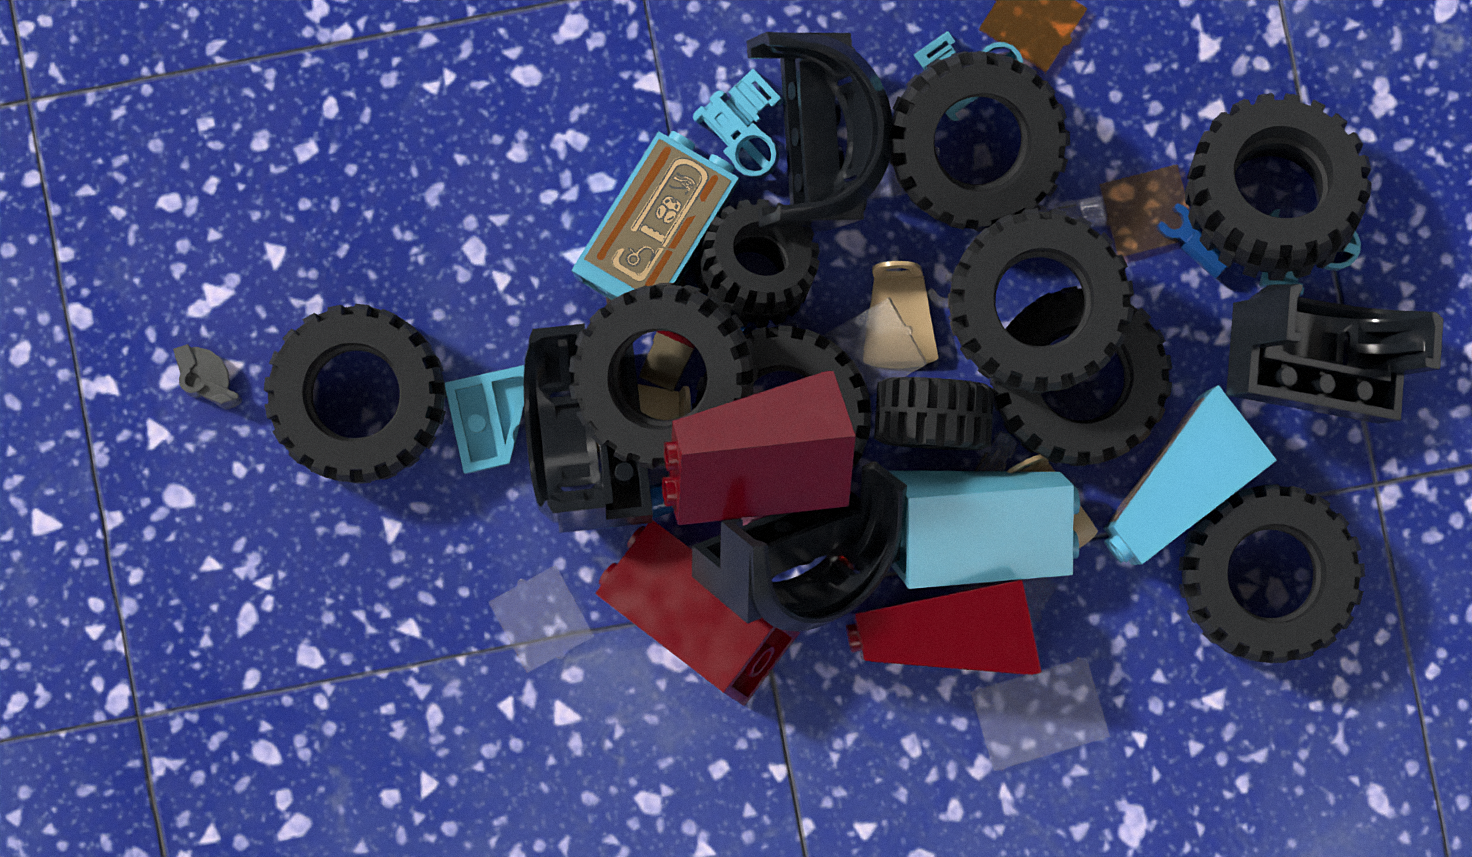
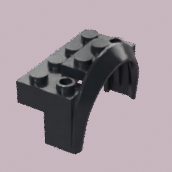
[746,32,894,231]
[1226,284,1444,424]
[523,323,653,533]
[692,461,907,631]

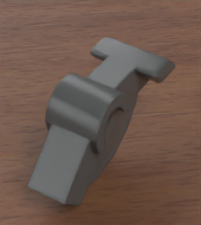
[173,344,242,410]

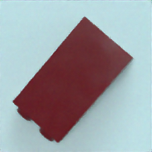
[662,371,856,525]
[595,521,800,706]
[845,580,1042,675]

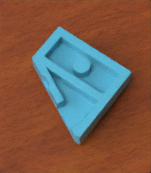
[445,365,524,474]

